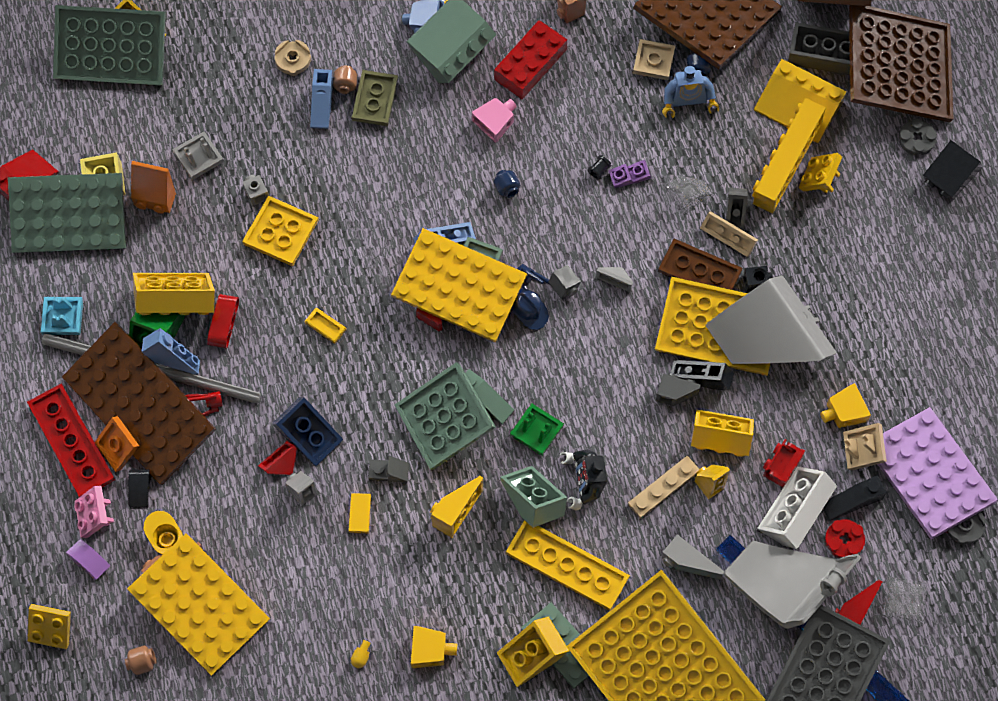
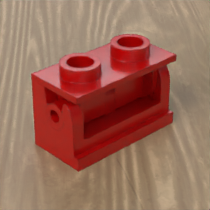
[763,439,805,488]

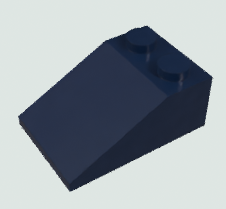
[272,397,343,466]

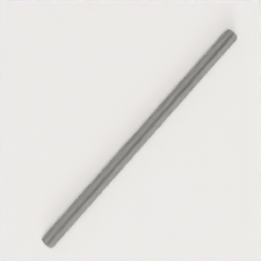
[42,334,261,403]

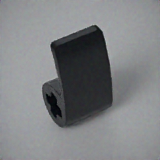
[128,469,151,507]

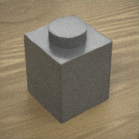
[548,265,581,299]

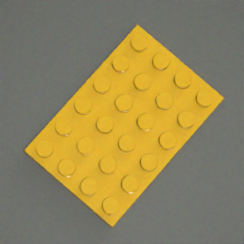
[391,228,527,343]
[655,277,770,376]
[127,533,270,676]

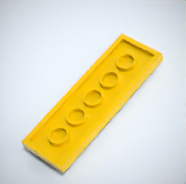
[506,520,630,611]

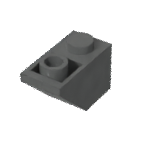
[656,373,700,406]

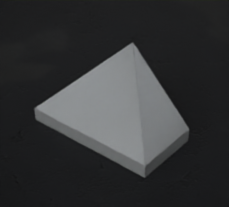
[596,267,633,292]

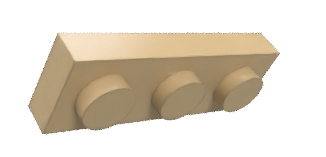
[700,211,758,257]

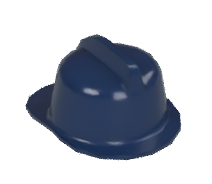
[511,289,549,330]

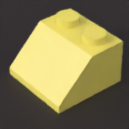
[80,152,126,196]

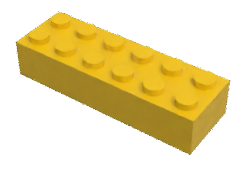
[752,98,826,214]

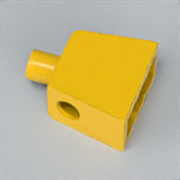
[820,383,871,428]
[411,626,457,668]

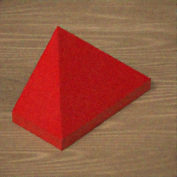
[258,441,297,475]

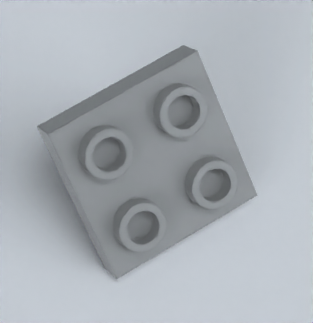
[172,132,224,180]

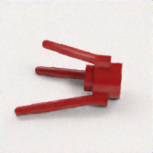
[185,391,223,416]

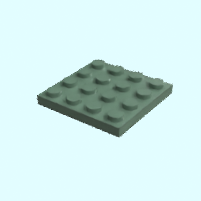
[395,362,496,470]

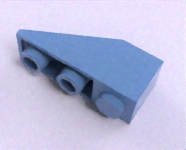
[310,69,333,129]
[142,328,200,375]

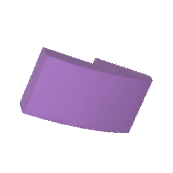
[608,160,651,188]
[66,539,110,580]

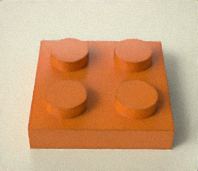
[95,416,139,472]

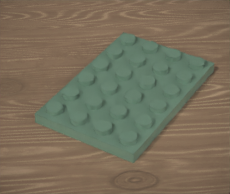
[53,5,166,85]
[8,173,126,253]

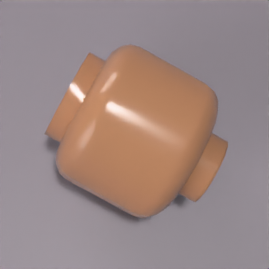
[333,65,357,94]
[125,645,156,675]

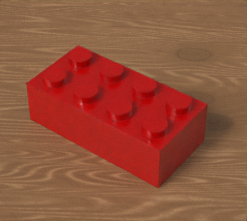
[494,20,568,100]

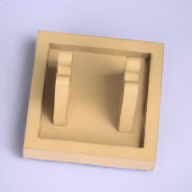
[843,423,887,470]

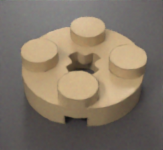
[275,40,311,76]

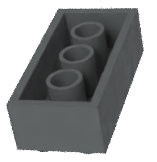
[788,22,850,75]

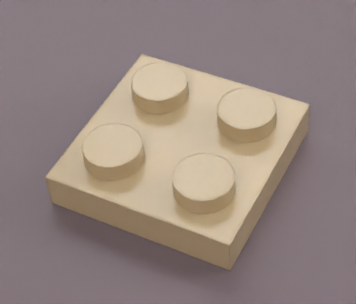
[633,39,675,80]

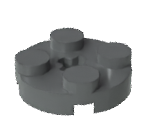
[899,118,937,155]
[946,512,985,545]

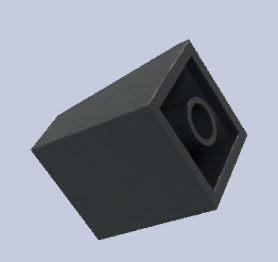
[923,140,983,200]

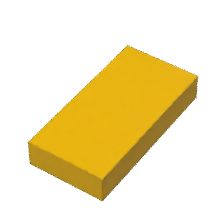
[305,307,347,344]
[349,493,371,534]

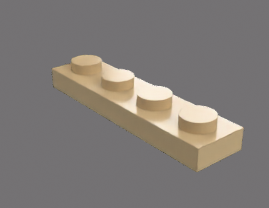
[628,456,699,519]

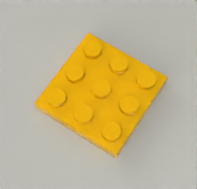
[242,196,319,266]

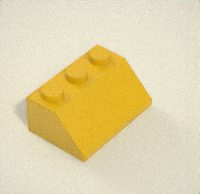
[691,409,754,457]

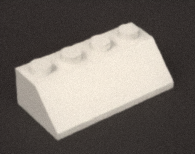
[757,466,837,549]

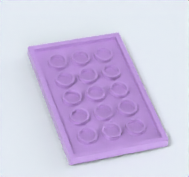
[877,407,998,540]

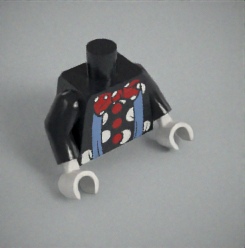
[560,449,607,510]

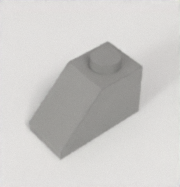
[285,471,317,506]

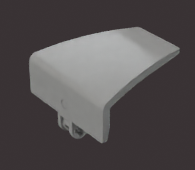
[706,275,836,364]
[723,541,861,629]

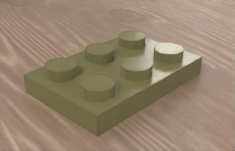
[352,70,398,126]

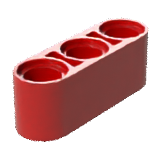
[207,294,239,349]

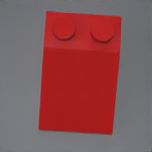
[0,149,59,201]

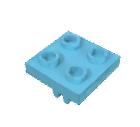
[41,297,83,335]

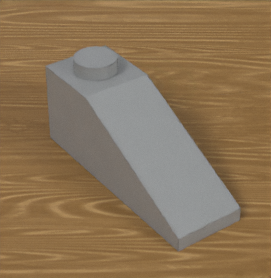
[661,534,724,580]

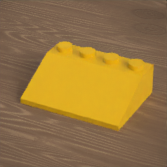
[754,59,846,143]
[133,273,215,315]

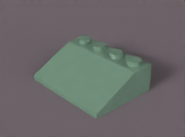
[406,0,496,83]

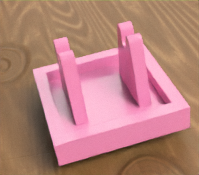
[74,486,114,538]

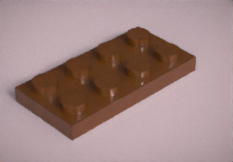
[658,238,743,290]

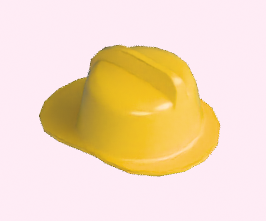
[144,511,183,554]

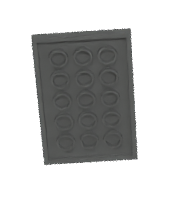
[767,605,890,701]

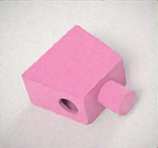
[472,98,517,143]

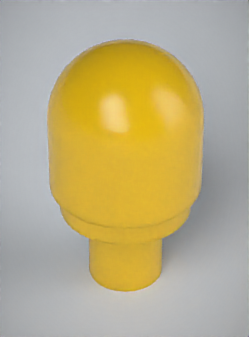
[351,640,371,668]

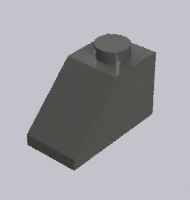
[726,187,748,231]

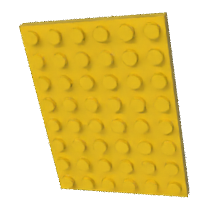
[567,570,765,701]

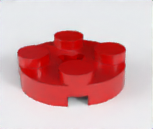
[825,519,865,558]

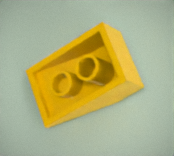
[430,476,483,538]
[497,617,569,687]

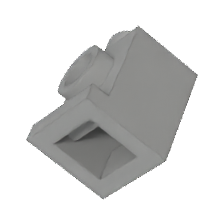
[243,175,269,206]

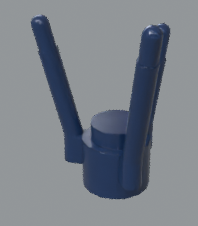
[517,264,550,289]

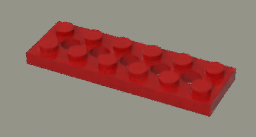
[27,383,115,497]

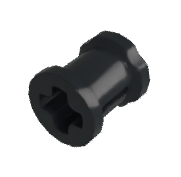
[587,155,612,180]

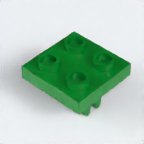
[510,403,564,456]

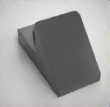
[368,456,409,482]

